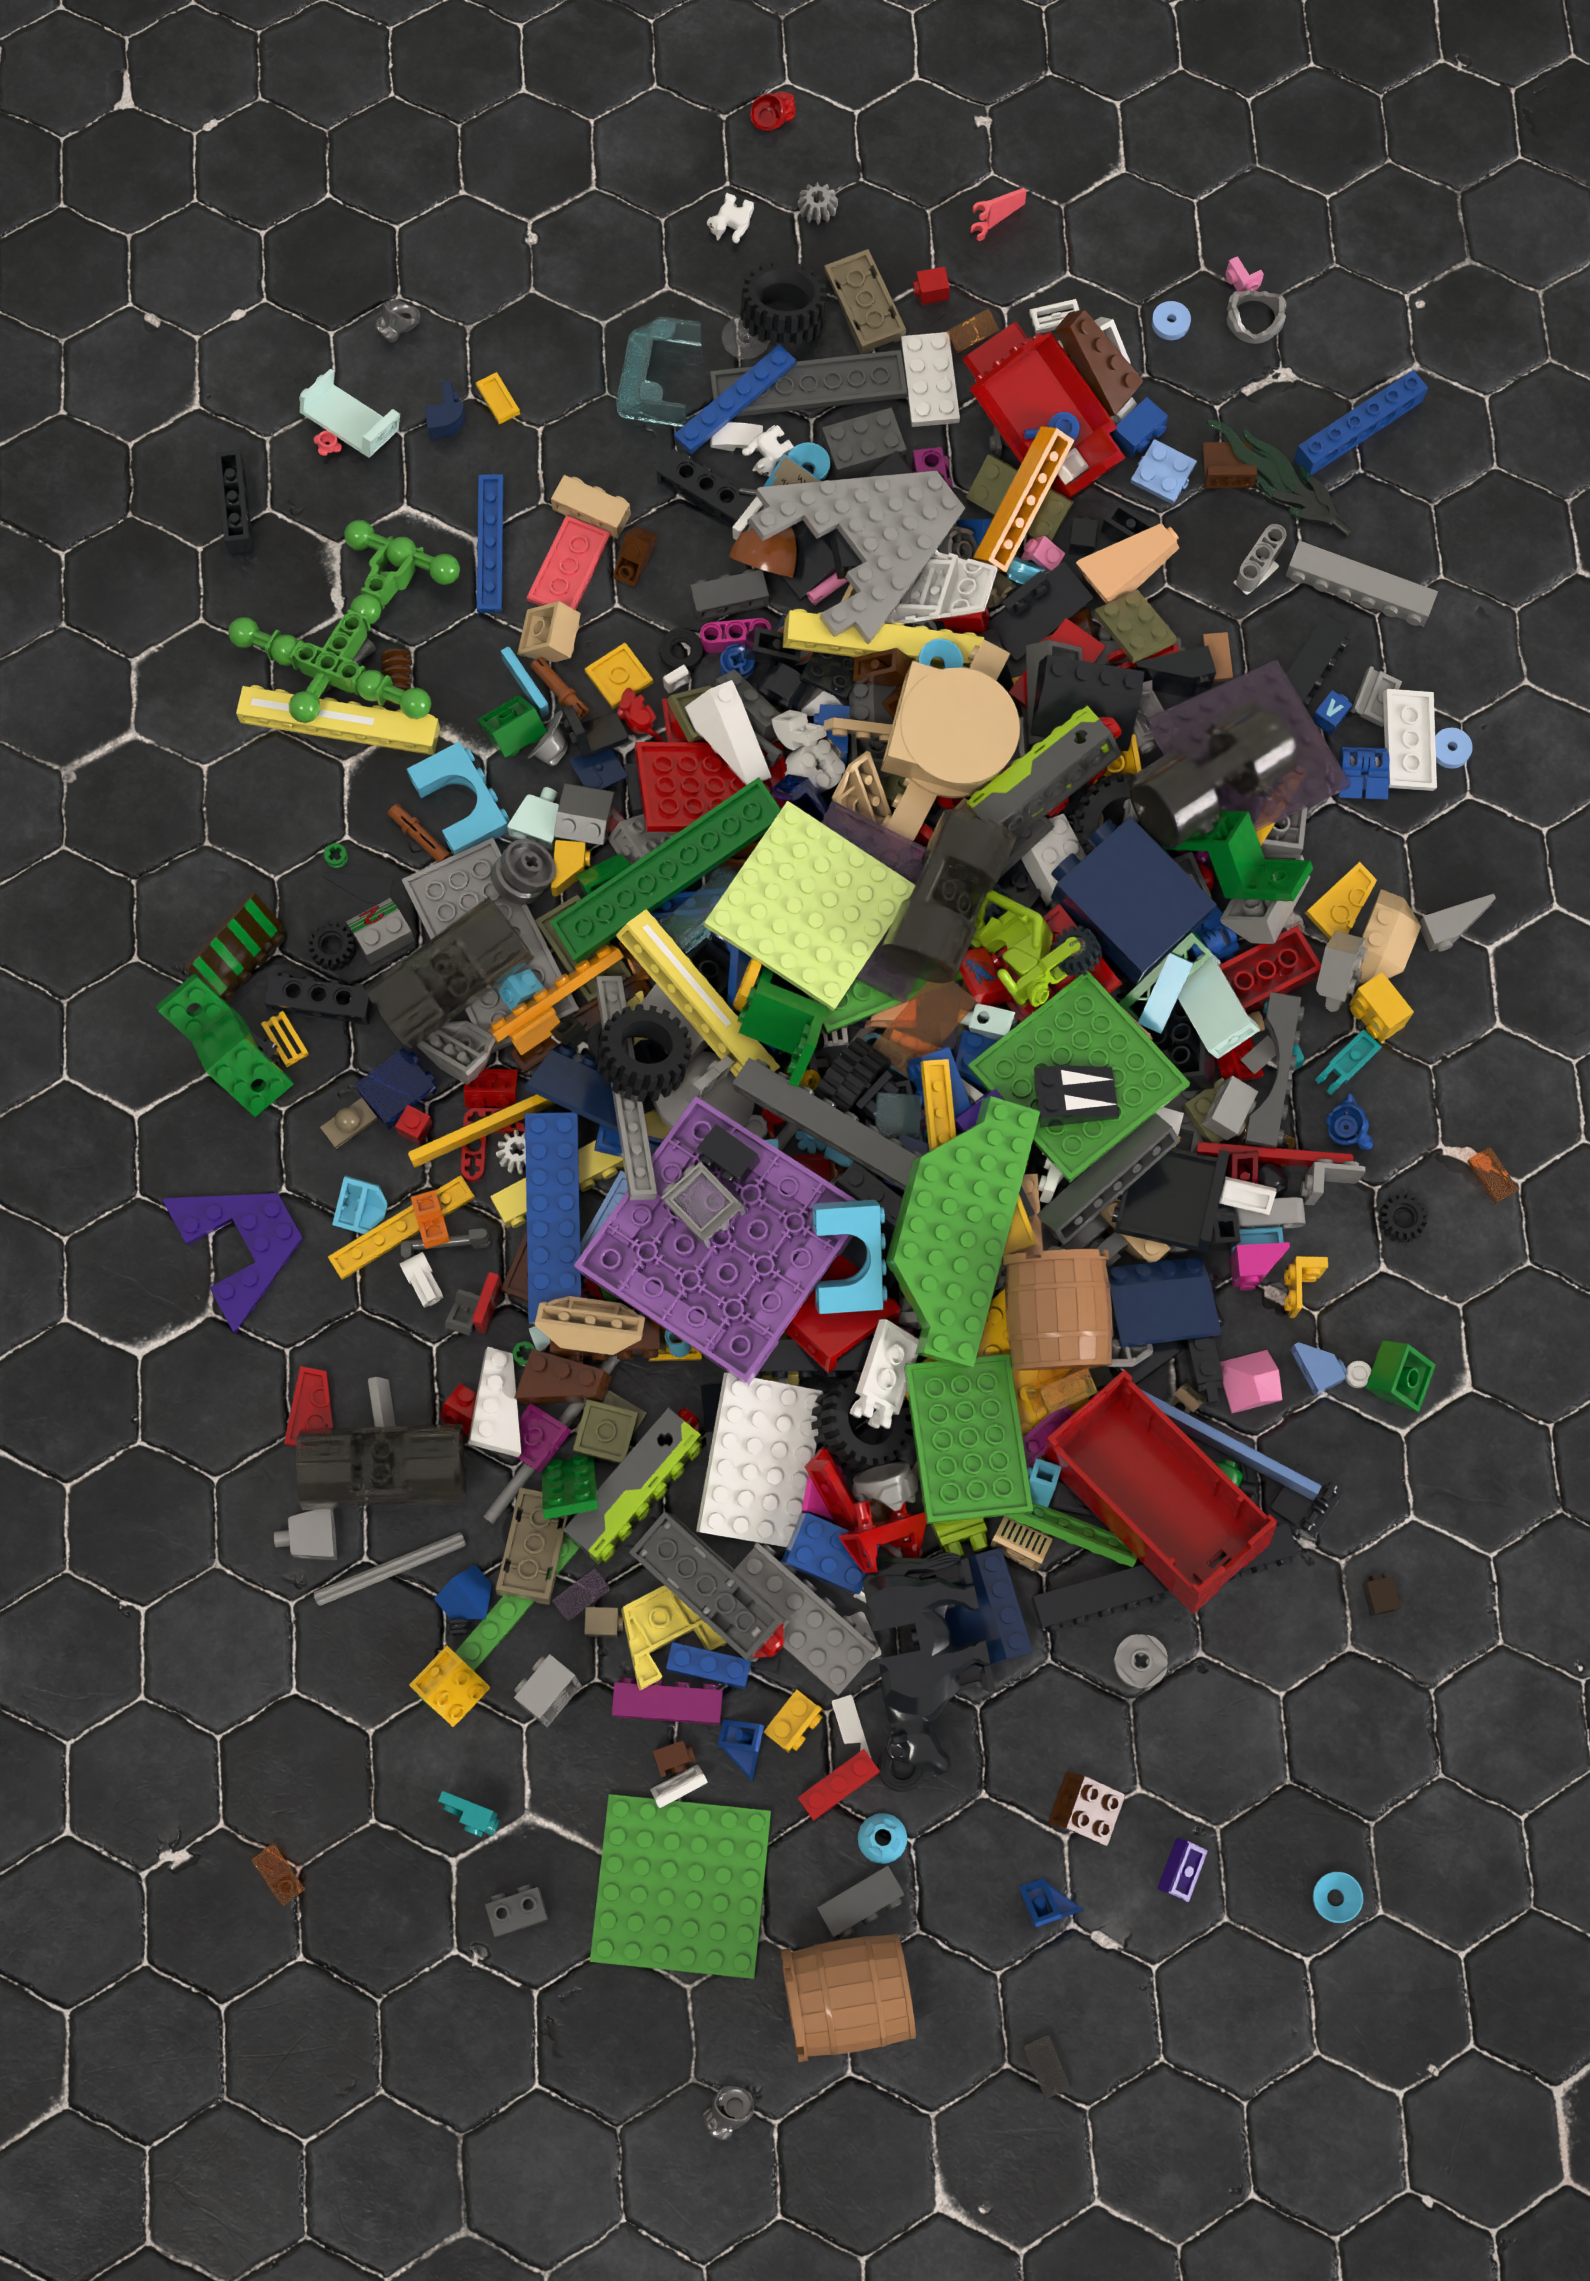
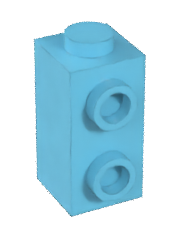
[1027,1458,1061,1507]

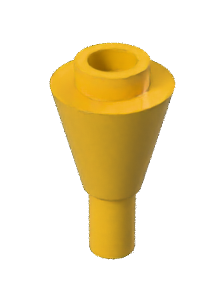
[784,1066,820,1091]

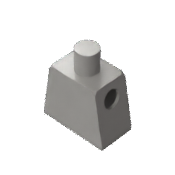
[274,1506,338,1560]

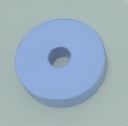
[1152,301,1191,340]
[1435,728,1472,768]

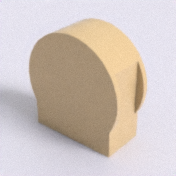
[880,661,1020,798]

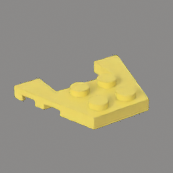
[621,1585,728,1690]

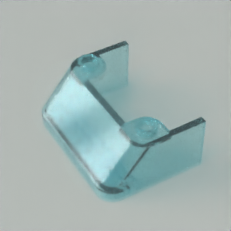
[616,317,702,427]
[658,866,738,955]

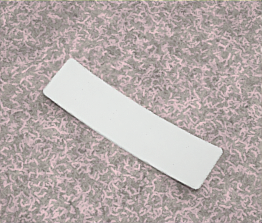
[832,1695,871,1758]

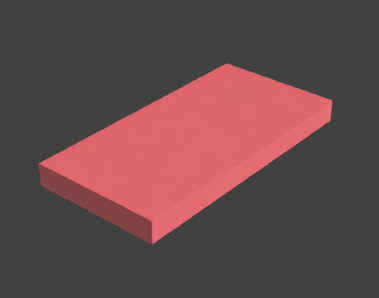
[526,515,611,610]

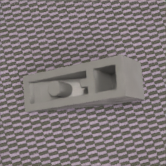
[1420,894,1496,952]

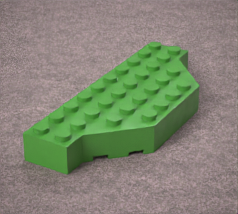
[886,1096,1040,1368]

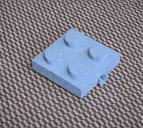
[1130,439,1197,505]

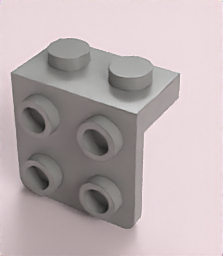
[1300,1159,1366,1205]

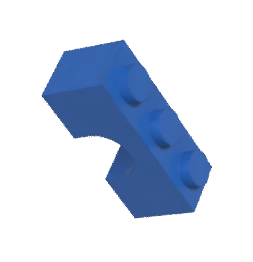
[666,1642,751,1690]

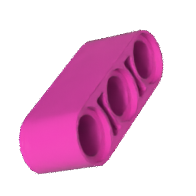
[700,618,772,653]

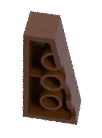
[1055,309,1143,416]
[550,1318,666,1363]

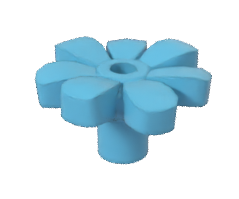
[795,1131,826,1154]

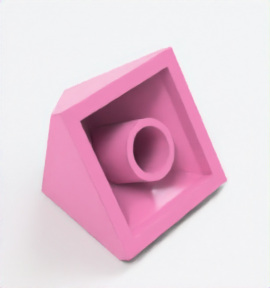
[1220,1350,1282,1414]

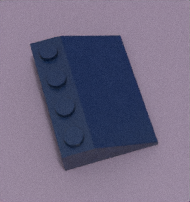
[525,1044,647,1132]
[1107,1257,1221,1347]
[944,1547,1033,1667]

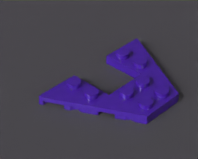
[162,1193,303,1333]

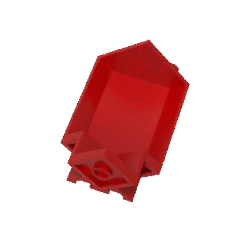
[962,321,1126,499]

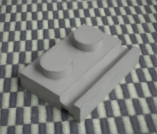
[1350,666,1402,727]

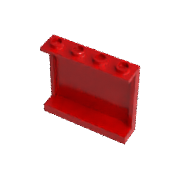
[784,1255,901,1373]

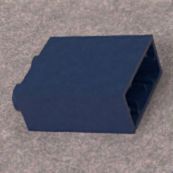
[1051,816,1217,985]

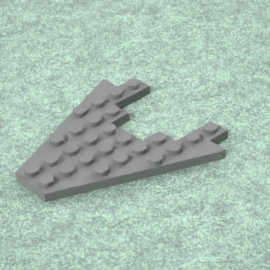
[749,471,965,644]

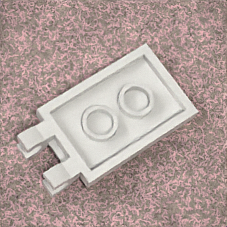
[850,1319,919,1429]

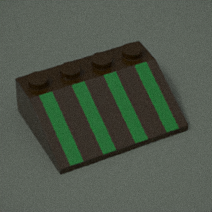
[183,890,286,1003]

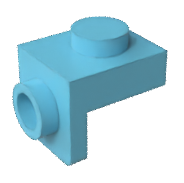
[498,968,544,1011]

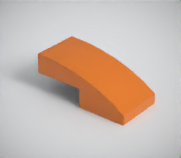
[411,1190,450,1249]

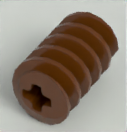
[381,649,412,705]

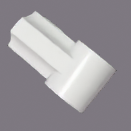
[399,1252,444,1308]

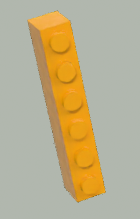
[973,426,1074,572]

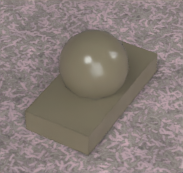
[320,1098,378,1149]

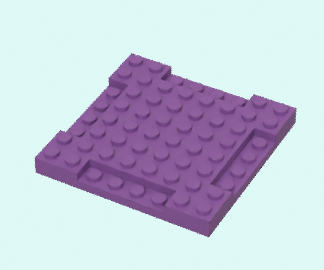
[574,1096,857,1386]

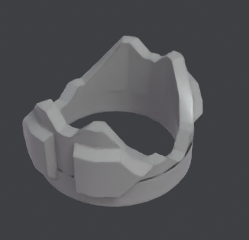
[1226,290,1286,344]
[853,1462,918,1511]

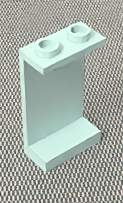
[299,369,400,458]
[1178,954,1260,1059]

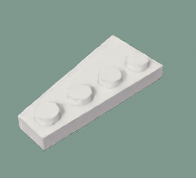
[468,1347,521,1457]

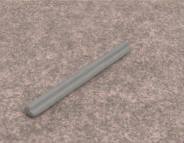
[314,1532,466,1606]

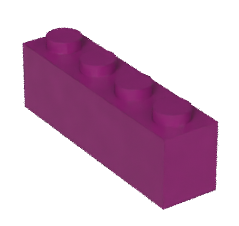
[612,1678,723,1725]

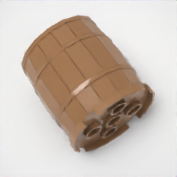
[1002,1249,1113,1371]
[780,1933,916,2062]

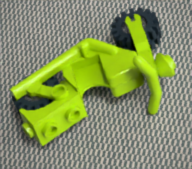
[940,880,1102,1008]

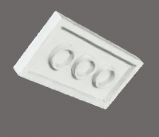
[901,332,960,427]
[1383,689,1437,791]

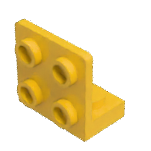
[1284,1256,1328,1318]
[409,1645,490,1727]

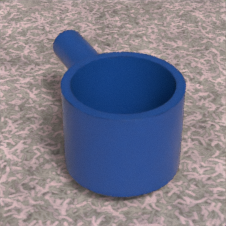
[1024,412,1080,440]

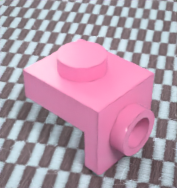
[1226,256,1264,292]
[1021,536,1065,572]

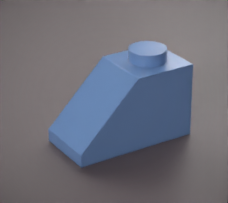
[1290,1342,1347,1396]

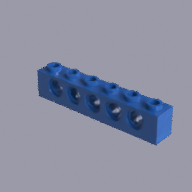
[1294,370,1428,477]

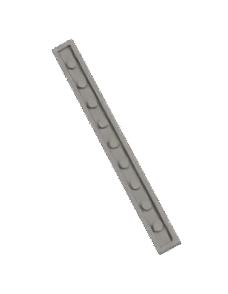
[595,976,657,1200]

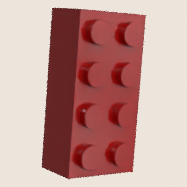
[1219,925,1321,1014]

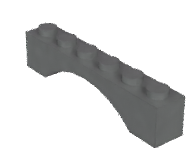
[1243,992,1304,1148]

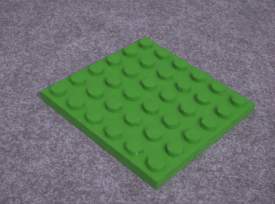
[968,970,1190,1183]
[590,1794,771,1979]

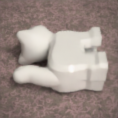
[707,193,754,243]
[742,425,794,477]

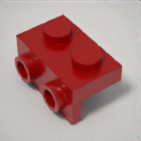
[440,1383,477,1437]

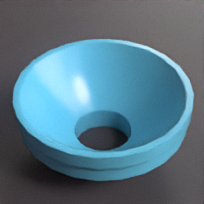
[787,442,830,481]
[1006,557,1046,585]
[917,639,963,669]
[858,1813,907,1864]
[1313,1872,1363,1923]

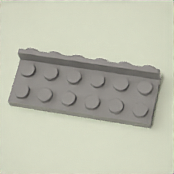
[735,1542,878,1696]

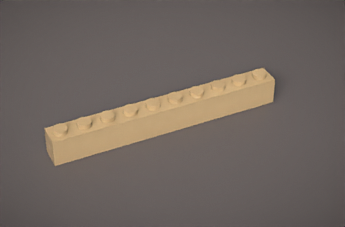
[869,640,1010,873]

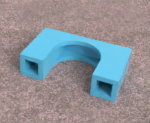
[407,741,510,855]
[812,1200,887,1314]

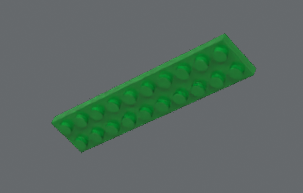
[550,777,781,963]

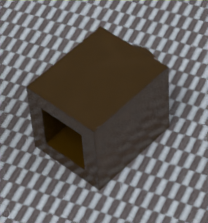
[1362,1574,1401,1617]

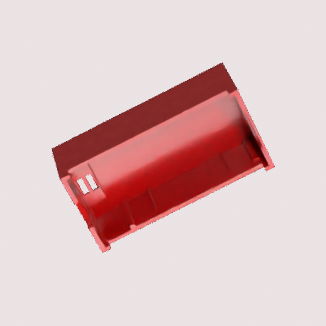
[1044,1370,1277,1614]

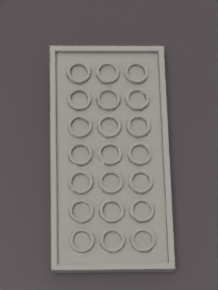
[401,838,579,1054]

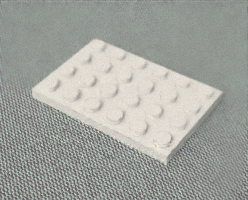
[696,1373,824,1547]

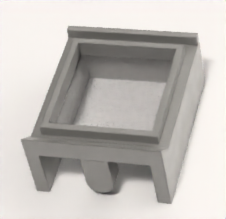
[1132,680,1179,754]
[662,1162,746,1248]

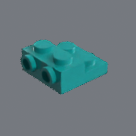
[438,1791,500,1837]

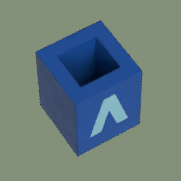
[1311,690,1352,736]

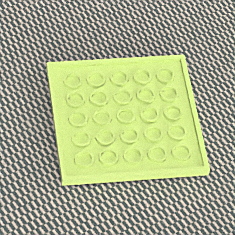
[703,801,916,1011]

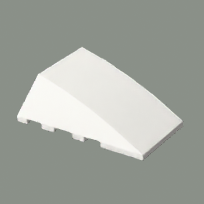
[885,550,998,624]

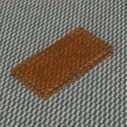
[872,968,977,1079]

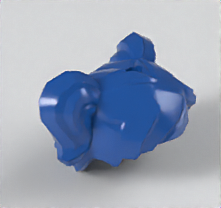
[1326,1093,1374,1150]

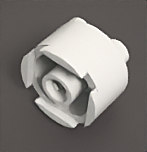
[785,740,845,797]

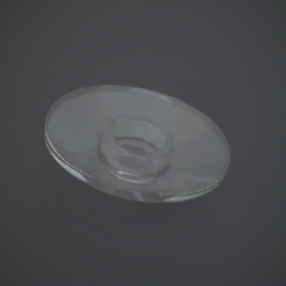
[722,316,770,359]

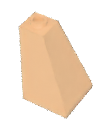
[1076,523,1179,604]

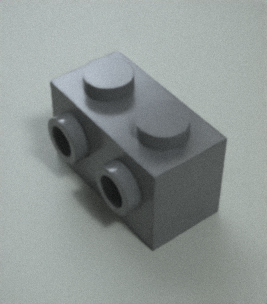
[485,1884,549,1937]

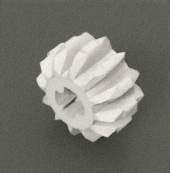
[496,1130,526,1174]

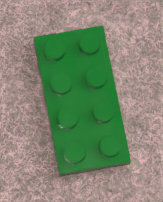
[542,1454,598,1519]

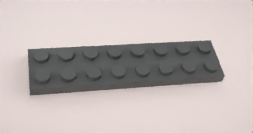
[710,350,907,417]

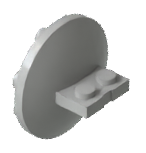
[653,1051,754,1129]

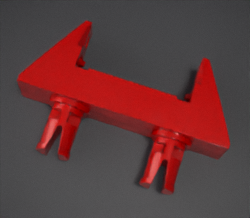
[838,1500,926,1573]

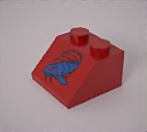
[951,947,1013,1007]

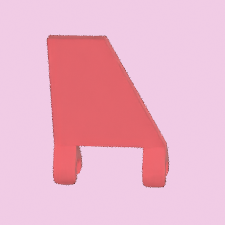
[970,188,1027,241]

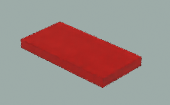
[1008,618,1106,709]

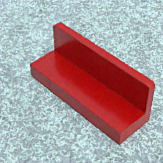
[804,1448,858,1531]

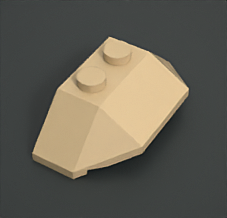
[832,751,892,847]
[1359,889,1421,985]
[535,1296,645,1355]

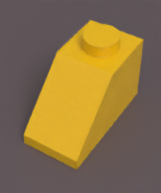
[551,840,591,896]

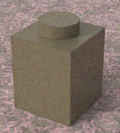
[585,1607,624,1638]

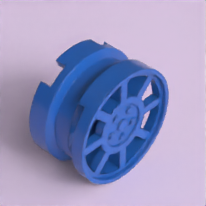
[720,643,755,681]

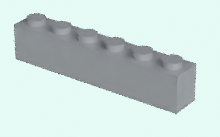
[1286,541,1438,627]

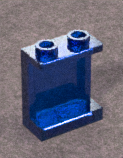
[770,774,841,832]
[354,1048,437,1130]

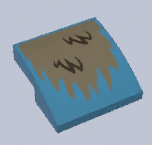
[764,454,821,526]

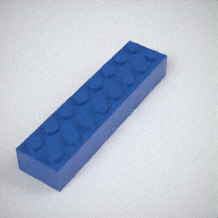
[525,1113,581,1325]

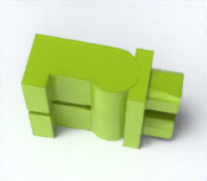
[922,1497,988,1558]

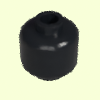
[1257,1162,1288,1198]

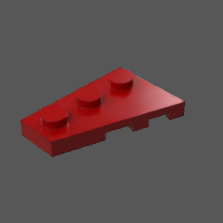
[284,1366,336,1455]

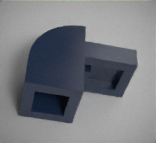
[425,381,466,440]

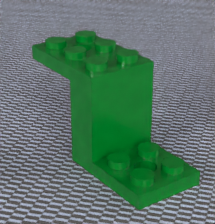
[1160,809,1313,902]
[737,965,827,1088]
[156,973,294,1117]

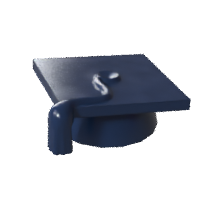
[569,748,628,790]

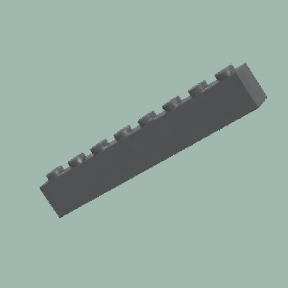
[732,1058,922,1191]

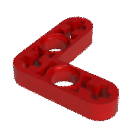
[461,1108,525,1183]

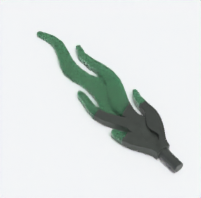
[1207,420,1352,538]

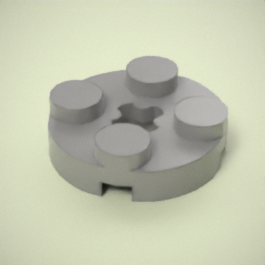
[1113,1634,1168,1689]

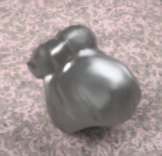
[374,300,420,343]
[702,2085,754,2140]

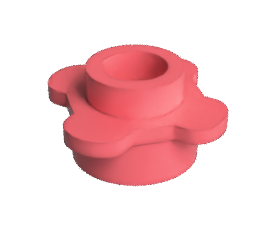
[314,431,341,456]

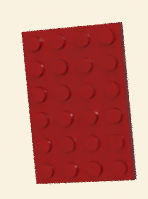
[634,742,792,832]

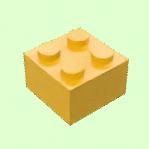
[1349,972,1414,1044]

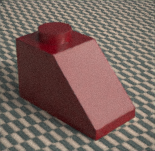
[1225,1150,1258,1184]

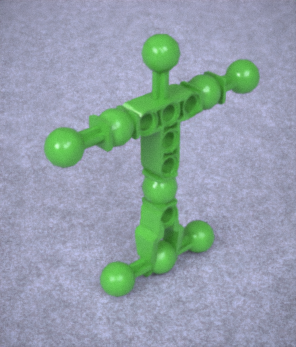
[228,519,460,723]

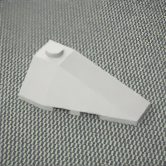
[685,680,772,785]

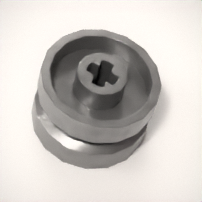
[491,839,556,905]

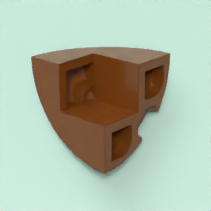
[729,526,796,578]

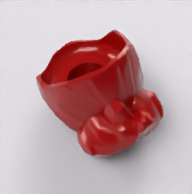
[750,92,796,131]

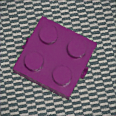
[514,1403,571,1474]

